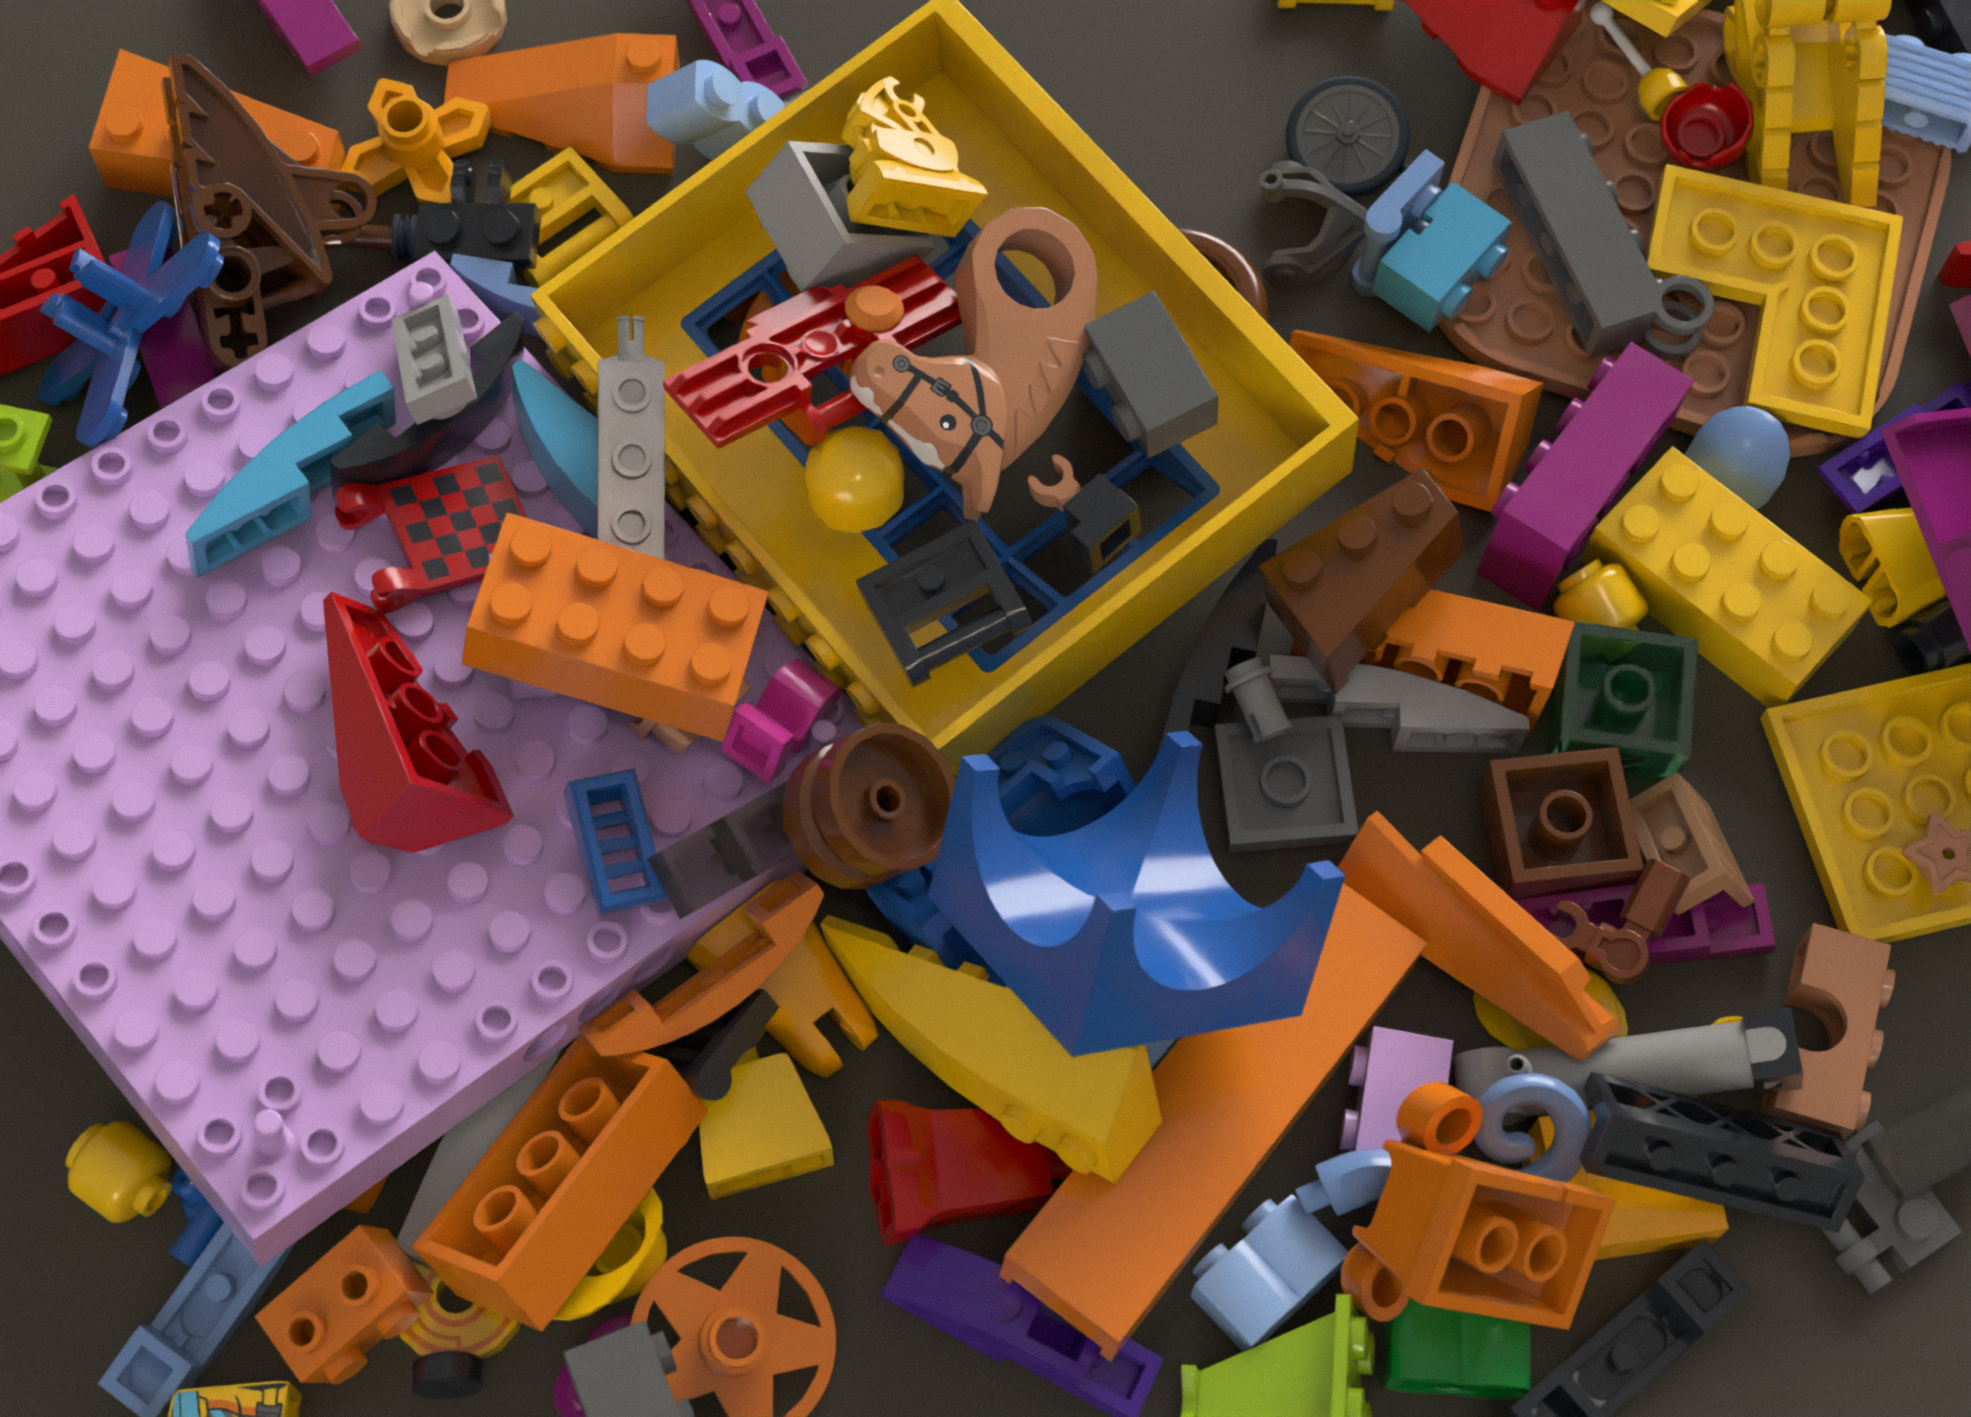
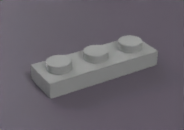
[391,294,477,425]

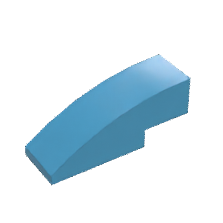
[512,358,597,539]

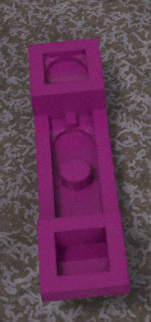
[685,0,807,99]

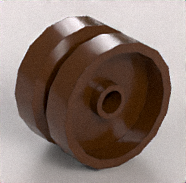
[782,723,956,889]

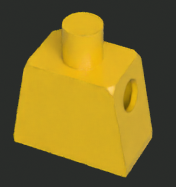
[699,1045,834,1201]

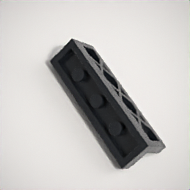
[1579,1072,1866,1233]

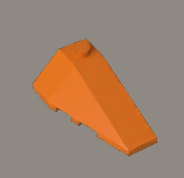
[1289,329,1543,512]

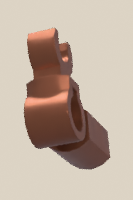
[1550,858,1691,985]

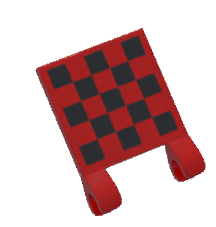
[334,455,528,614]

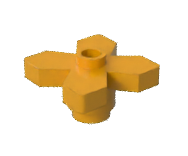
[340,78,492,204]

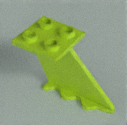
[1180,1294,1375,1417]

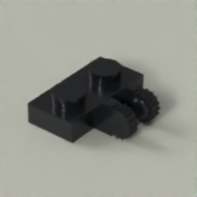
[413,160,542,269]

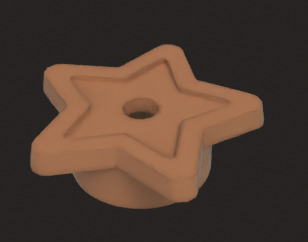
[1902,813,1971,895]

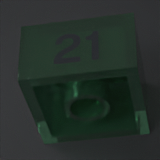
[1547,621,1698,783]

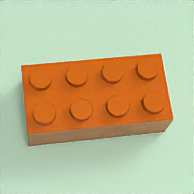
[462,512,769,742]
[412,1034,708,1332]

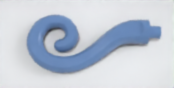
[1295,1073,1591,1216]

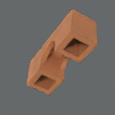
[1760,923,1896,1140]

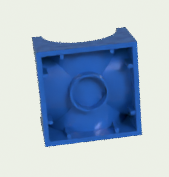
[928,731,1346,1057]

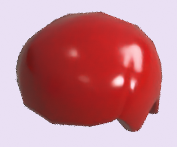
[1660,81,1754,173]

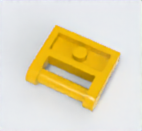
[487,146,634,288]

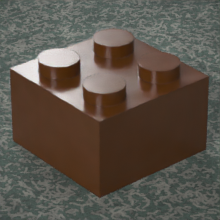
[1477,747,1644,900]

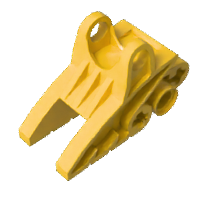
[1723,0,1892,207]

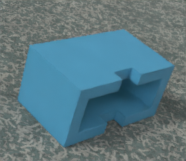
[1372,181,1511,333]

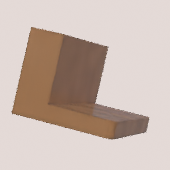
[1629,772,1755,915]

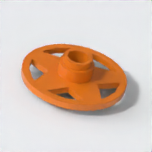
[629,1237,837,1417]

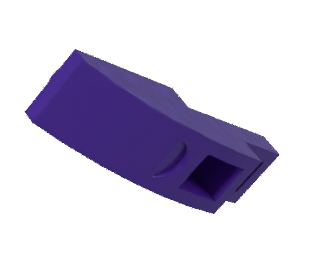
[879,1234,1164,1417]

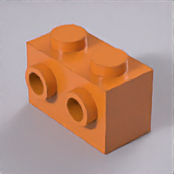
[254,1225,434,1385]

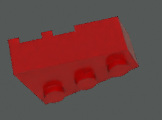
[0,193,107,376]

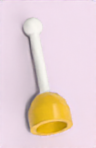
[1590,2,1689,121]

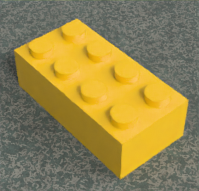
[1581,446,1873,708]

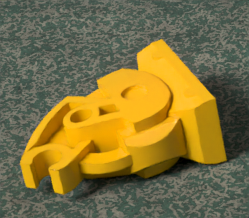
[841,76,988,238]

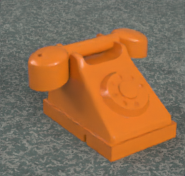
[1341,1082,1617,1330]

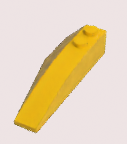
[820,915,1162,1184]

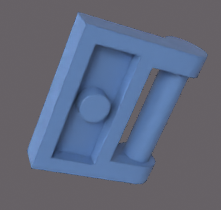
[1350,149,1445,297]

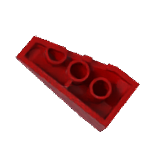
[1395,0,1587,106]
[323,592,514,853]

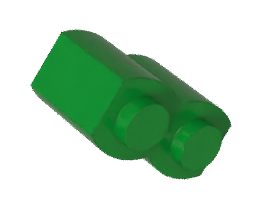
[1383,1297,1530,1400]

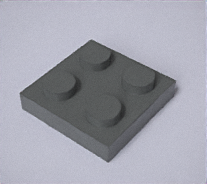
[1213,715,1359,853]

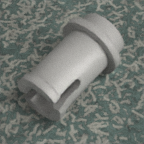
[1224,657,1293,744]

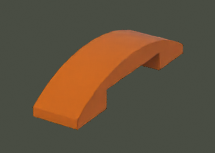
[578,870,824,1056]

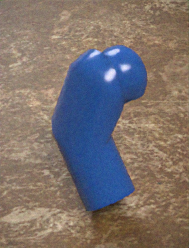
[167,1168,224,1268]

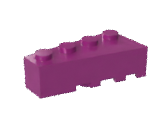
[1476,342,1695,612]

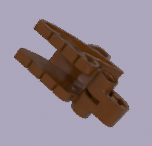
[161,54,377,374]

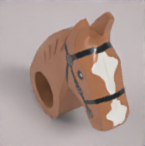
[849,207,1097,522]

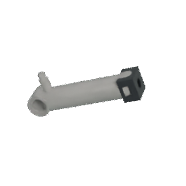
[1451,1007,1803,1127]

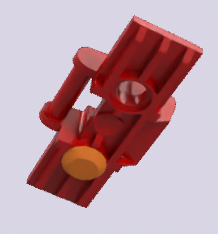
[663,254,962,449]

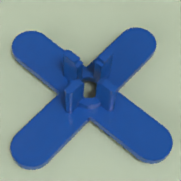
[38,201,224,448]

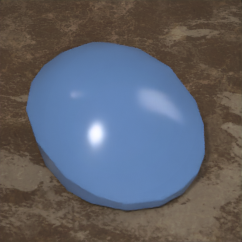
[1684,406,1790,511]

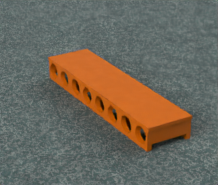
[999,883,1428,1362]

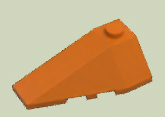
[444,33,680,175]

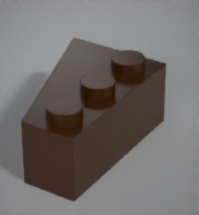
[1259,467,1464,695]

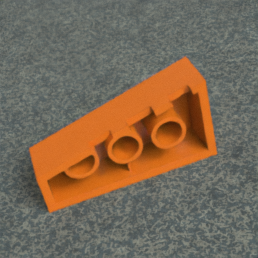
[89,49,346,215]
[1290,589,1575,738]

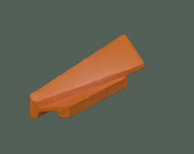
[1337,811,1621,1061]

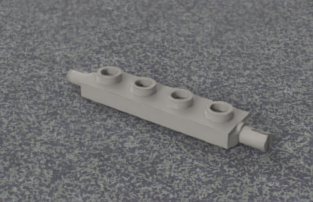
[597,316,665,559]

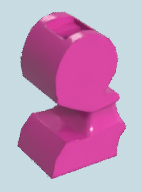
[721,658,842,784]

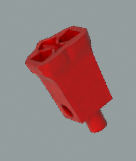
[867,1099,1074,1246]

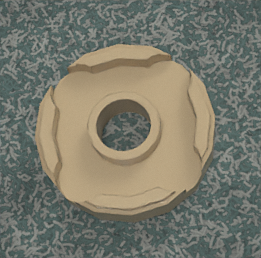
[389,0,507,66]

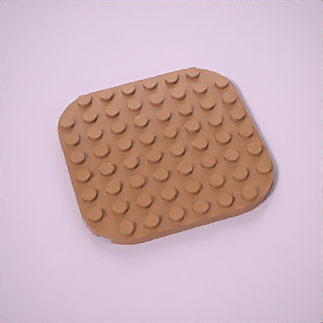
[1438,0,1951,458]

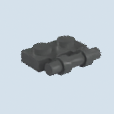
[1821,1120,1962,1295]

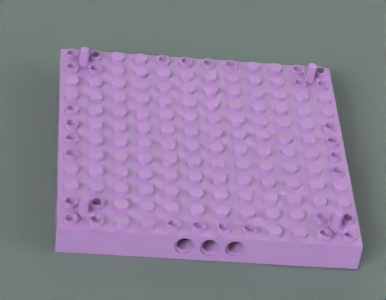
[0,251,866,1267]

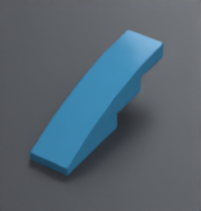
[185,370,396,578]

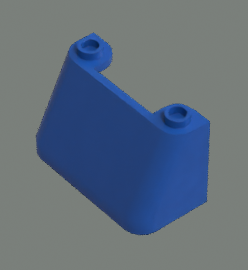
[865,716,1136,987]

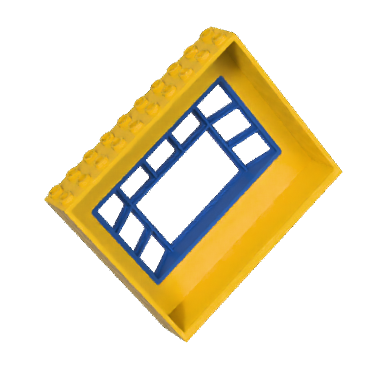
[530,0,1359,780]

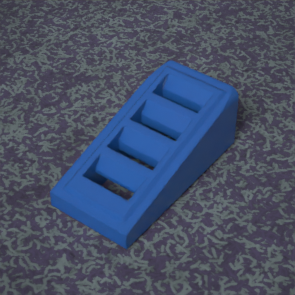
[563,768,667,915]

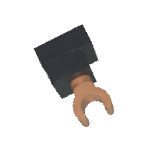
[1028,454,1141,574]

